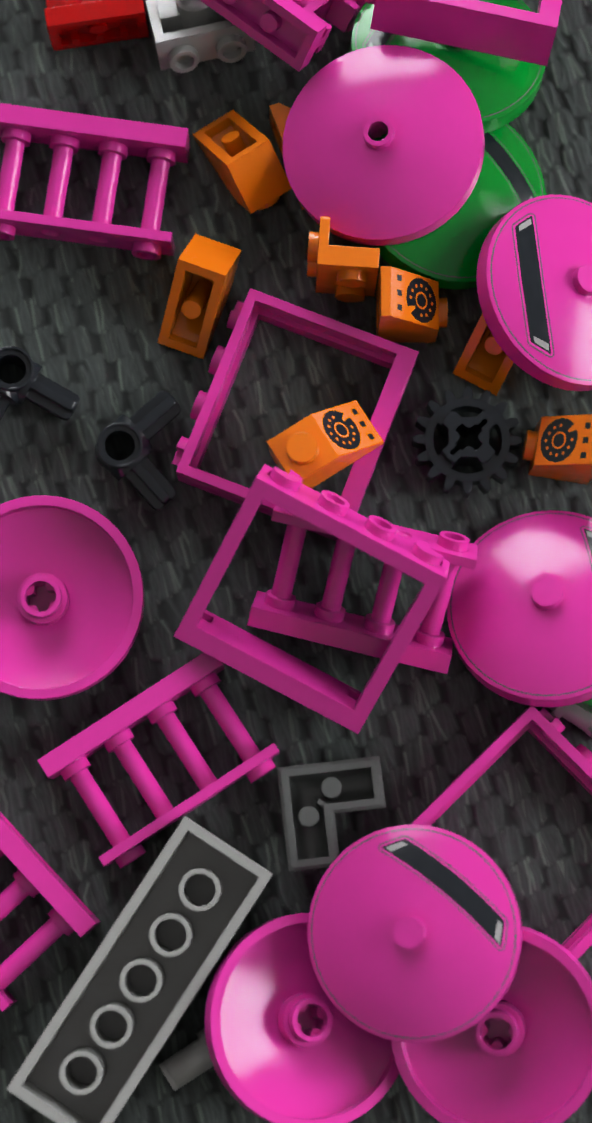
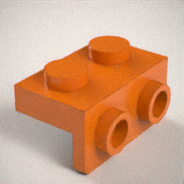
[307,216,380,302]

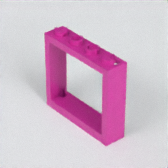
[366,0,562,66]
[171,288,419,541]
[173,464,450,734]
[409,706,592,960]

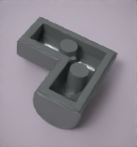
[277,756,386,872]

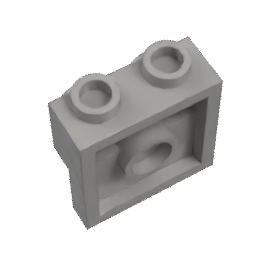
[145,0,256,73]

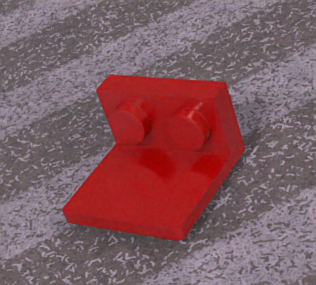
[44,0,149,51]

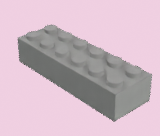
[6,816,273,1123]

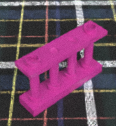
[0,103,190,260]
[247,505,478,674]
[37,653,280,869]
[0,811,101,1012]

